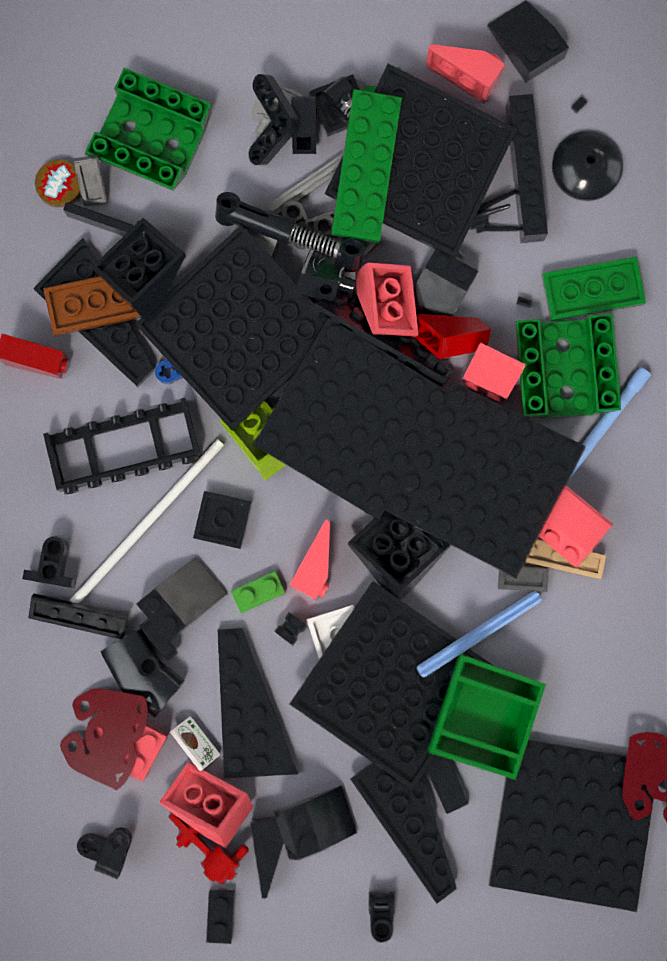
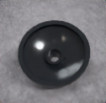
[552,131,623,201]

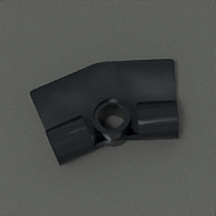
[101,629,185,717]

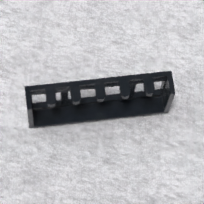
[43,398,201,495]

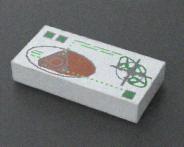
[170,716,220,771]

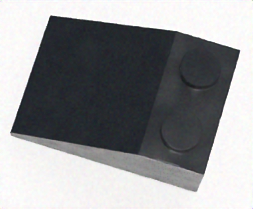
[487,0,569,83]
[413,249,479,316]
[136,557,227,642]
[274,785,357,860]

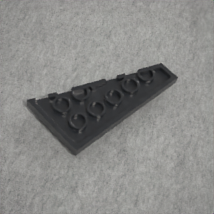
[33,238,154,388]
[310,289,454,386]
[217,628,298,778]
[350,763,457,904]

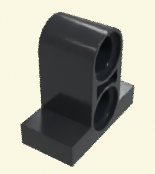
[22,536,77,589]

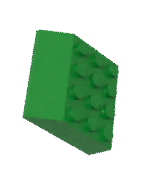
[427,654,546,780]

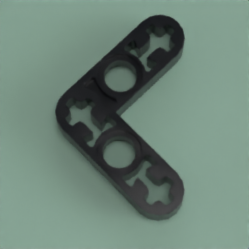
[248,74,299,165]

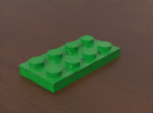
[541,257,646,322]

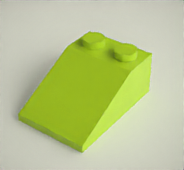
[219,402,286,481]

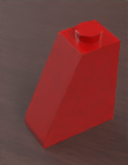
[414,314,491,359]
[0,334,69,379]

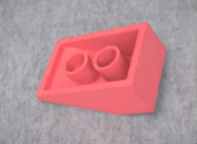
[426,44,505,104]
[355,263,418,336]
[461,343,525,403]
[290,520,330,600]
[83,709,169,782]
[159,762,253,848]

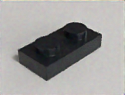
[206,890,234,944]

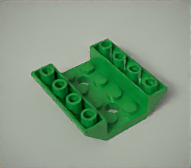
[85,68,212,191]
[515,314,621,419]

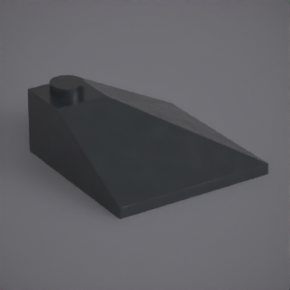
[91,218,186,319]
[348,511,451,600]

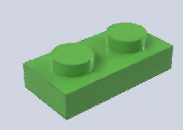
[231,571,285,614]

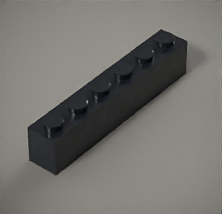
[506,94,548,243]

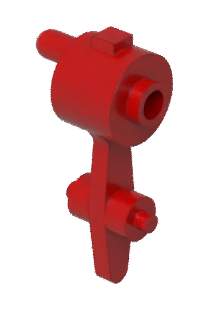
[168,813,249,885]

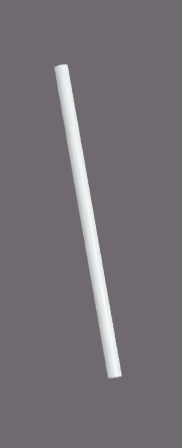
[69,439,224,603]

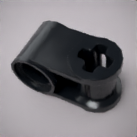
[94,827,132,879]
[369,892,394,943]

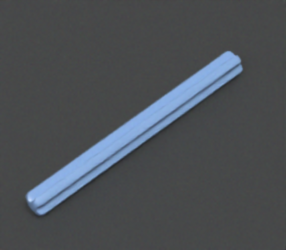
[417,591,542,677]

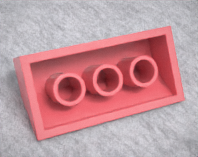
[539,485,613,568]

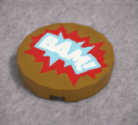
[34,159,81,207]

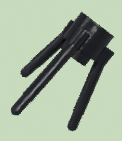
[470,190,519,234]

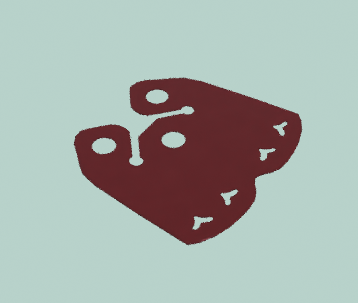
[60,689,147,790]
[623,732,667,822]

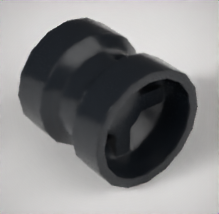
[274,612,308,646]

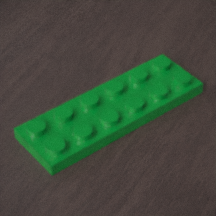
[331,89,402,243]

